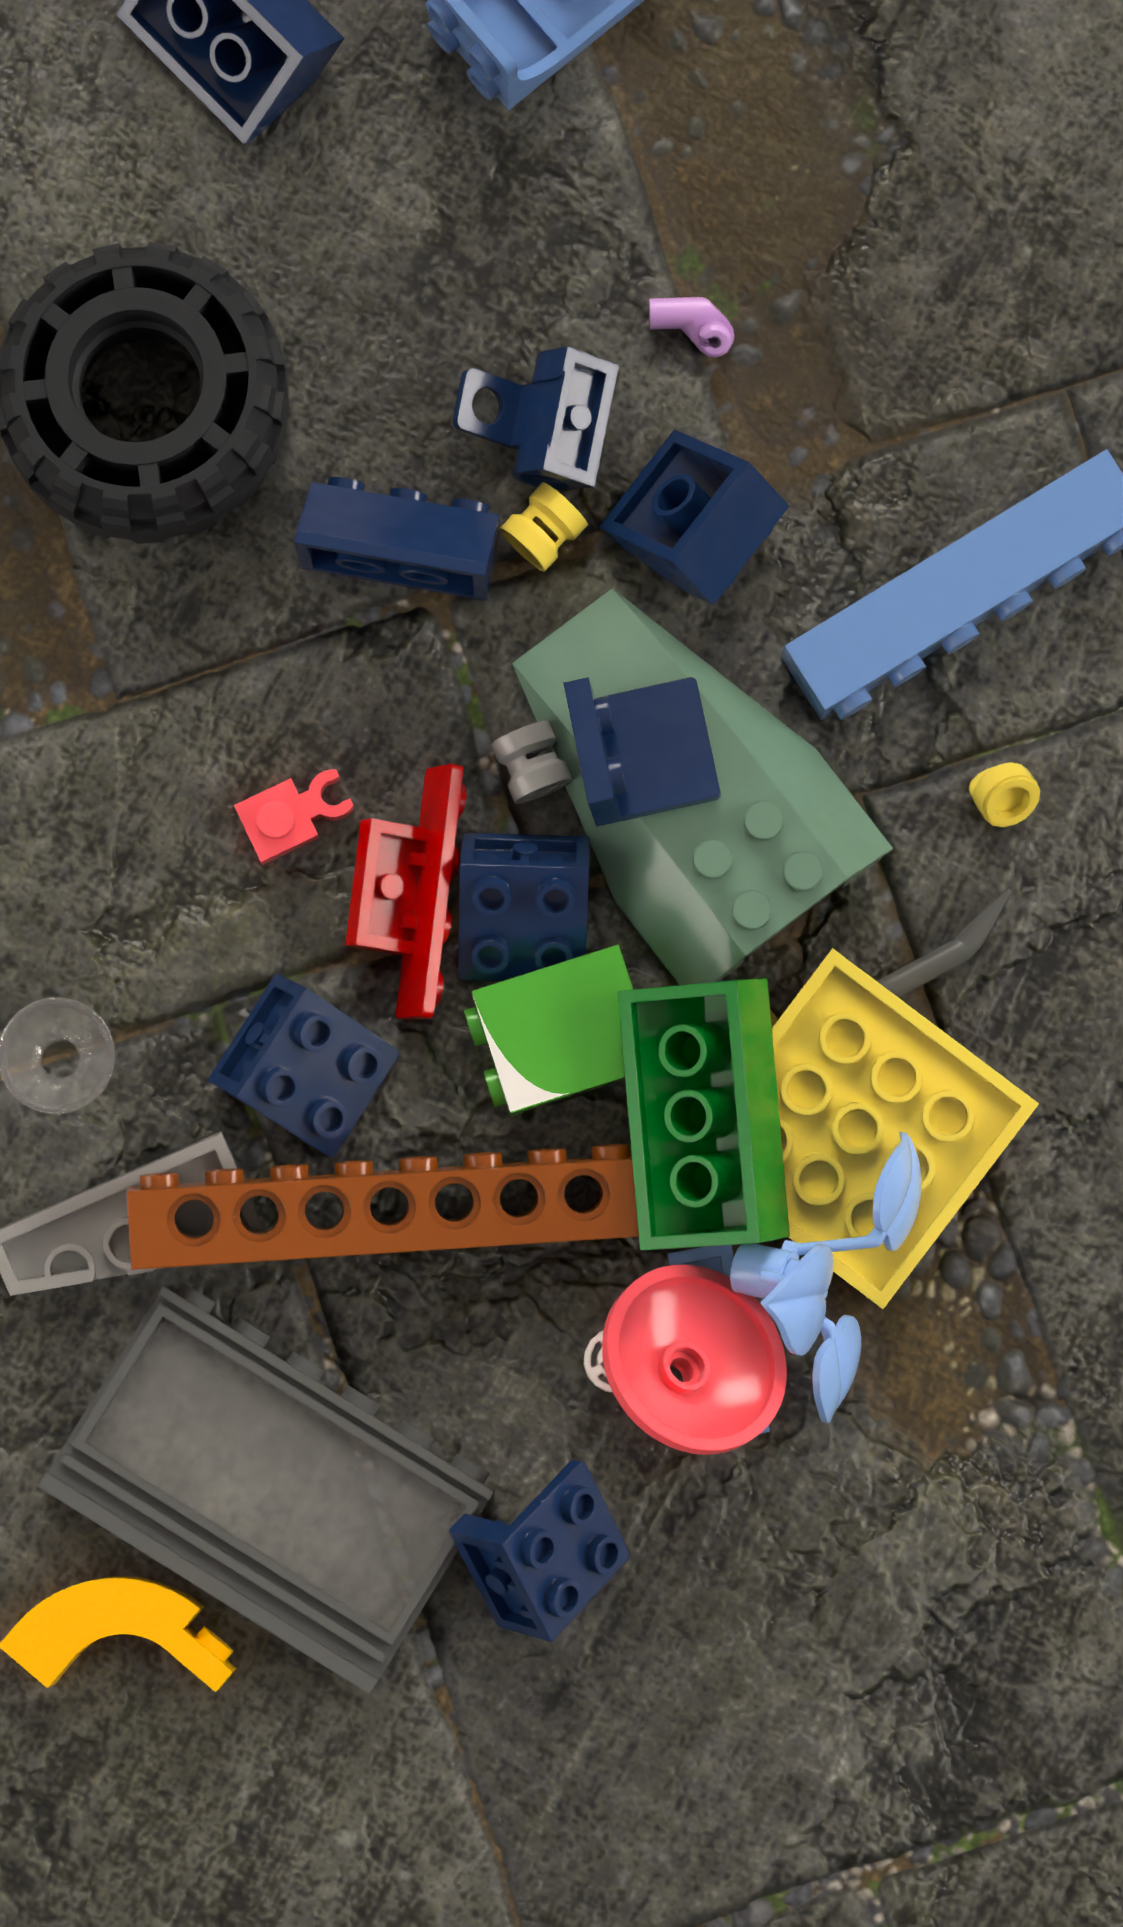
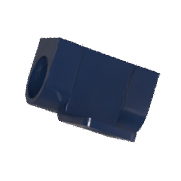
[453,346,619,491]

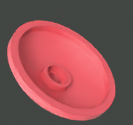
[602,1264,787,1455]

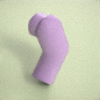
[649,297,735,357]

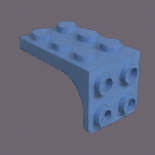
[425,0,645,111]

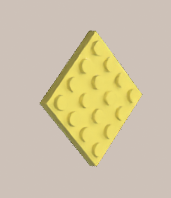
[772,948,1039,1309]

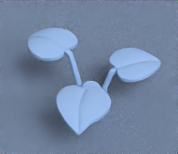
[730,1131,922,1424]

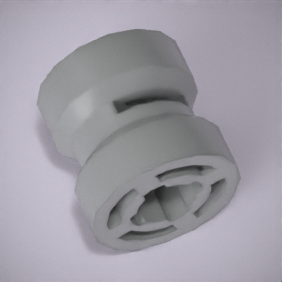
[491,721,573,804]

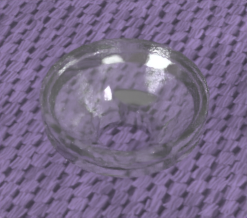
[0,997,115,1115]

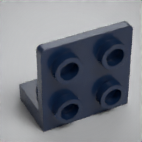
[563,677,721,827]
[458,833,589,981]
[207,973,399,1157]
[448,1459,629,1642]

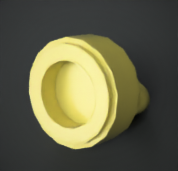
[969,762,1040,827]

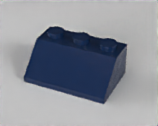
[116,0,345,145]
[294,477,500,601]

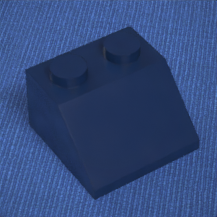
[599,429,789,605]

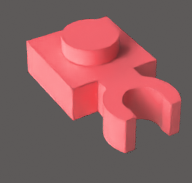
[234,769,354,865]

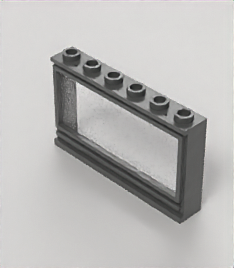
[38,1283,495,1695]

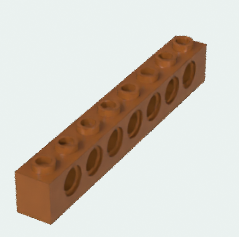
[126,1144,639,1270]

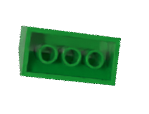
[618,978,790,1251]

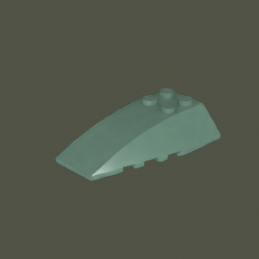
[512,588,893,985]

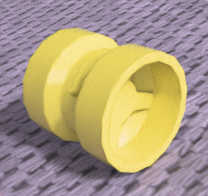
[499,482,588,572]

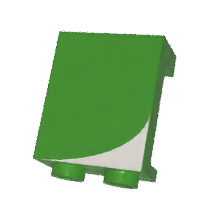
[464,944,633,1118]

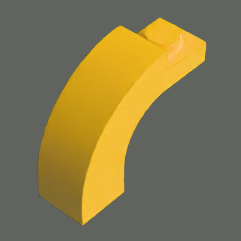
[0,1576,237,1692]

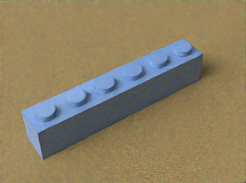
[781,449,1123,720]

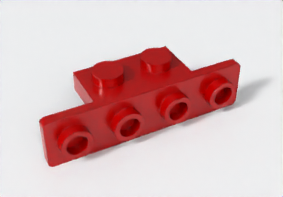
[345,764,467,1020]

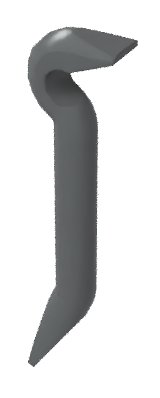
[877,889,1012,998]

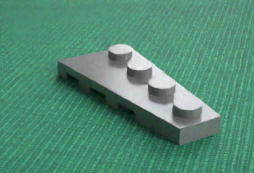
[0,1131,265,1296]

